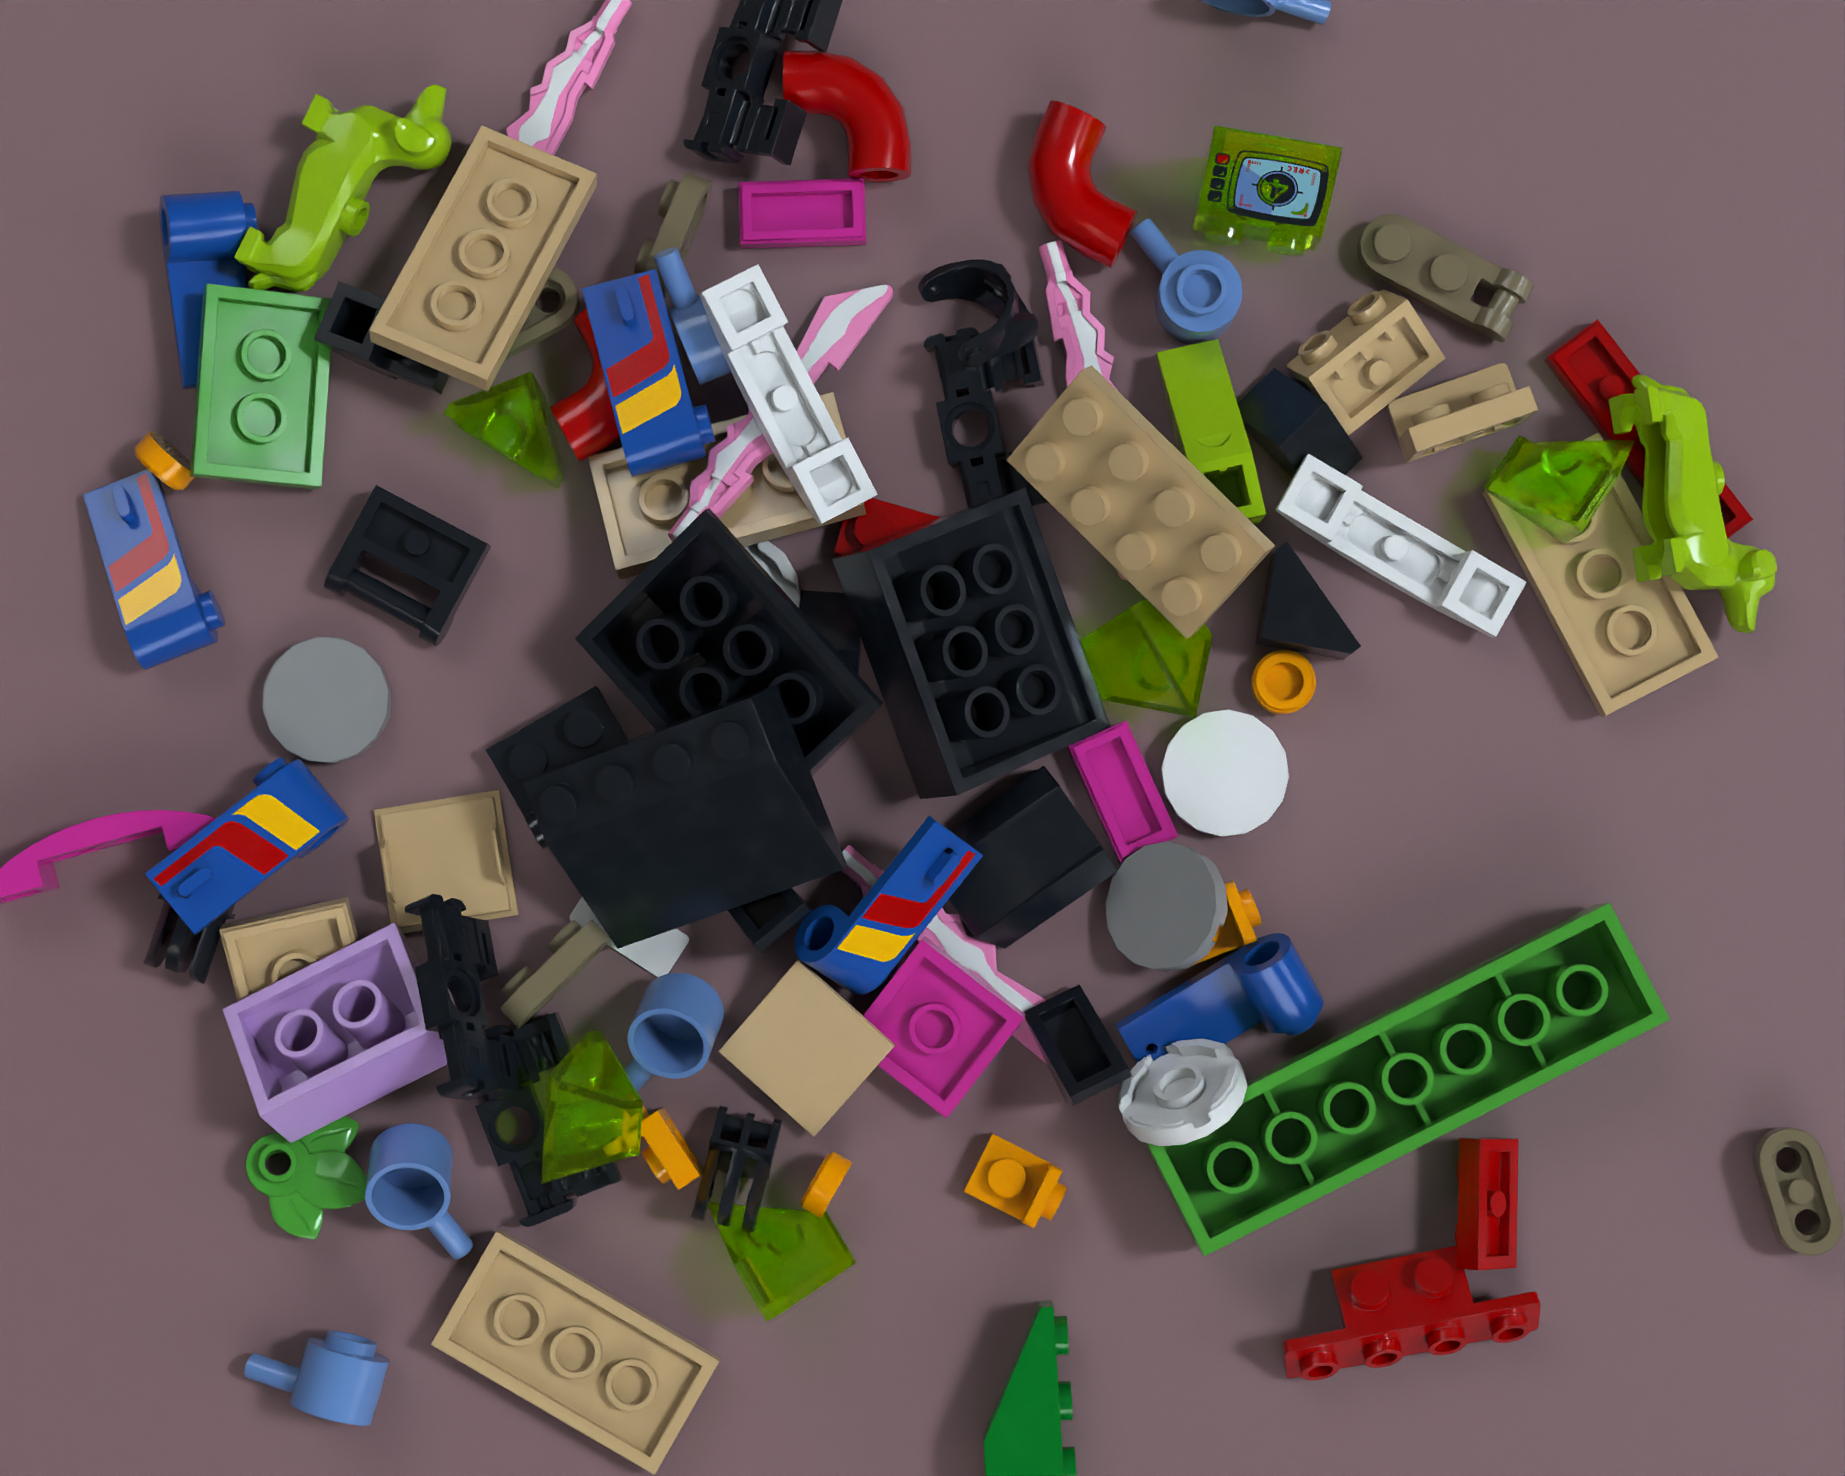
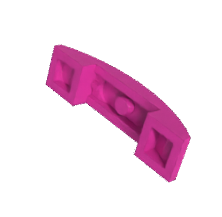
[0,810,217,904]

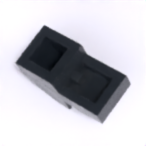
[314,281,449,394]

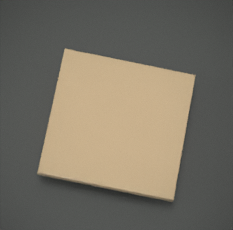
[374,790,519,934]
[719,959,895,1136]

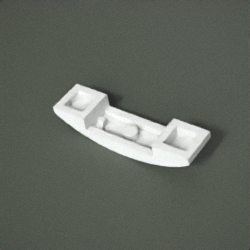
[700,264,878,525]
[1275,454,1526,638]

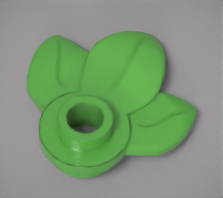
[245,1116,367,1240]

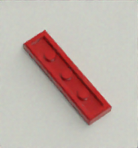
[1544,319,1753,538]

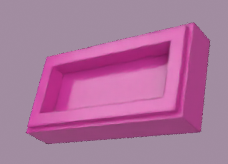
[738,178,867,249]
[1067,720,1179,863]

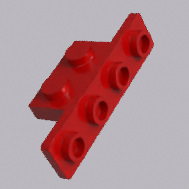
[1283,1246,1541,1380]

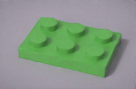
[190,283,331,490]

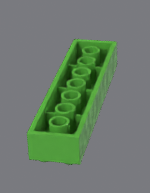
[1144,903,1670,1256]

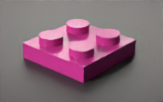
[863,936,1026,1119]

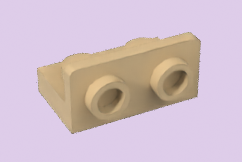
[1286,290,1446,436]
[1387,363,1538,464]

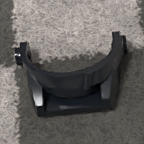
[918,259,1039,367]

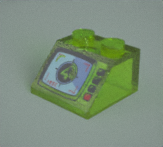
[1192,125,1342,256]

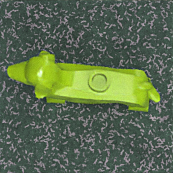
[234,85,452,292]
[1608,375,1777,634]

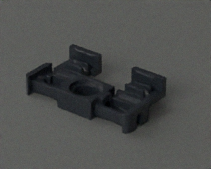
[683,0,843,165]
[924,327,1049,508]
[405,894,520,1101]
[475,1012,623,1227]

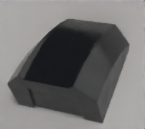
[944,766,1117,949]

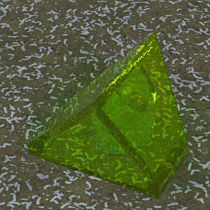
[443,371,565,489]
[1484,435,1635,544]
[1080,599,1213,718]
[541,1030,643,1184]
[708,1202,856,1322]

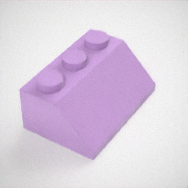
[222,922,447,1143]

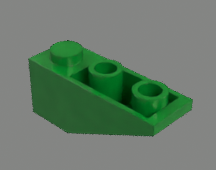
[983,1300,1077,1476]

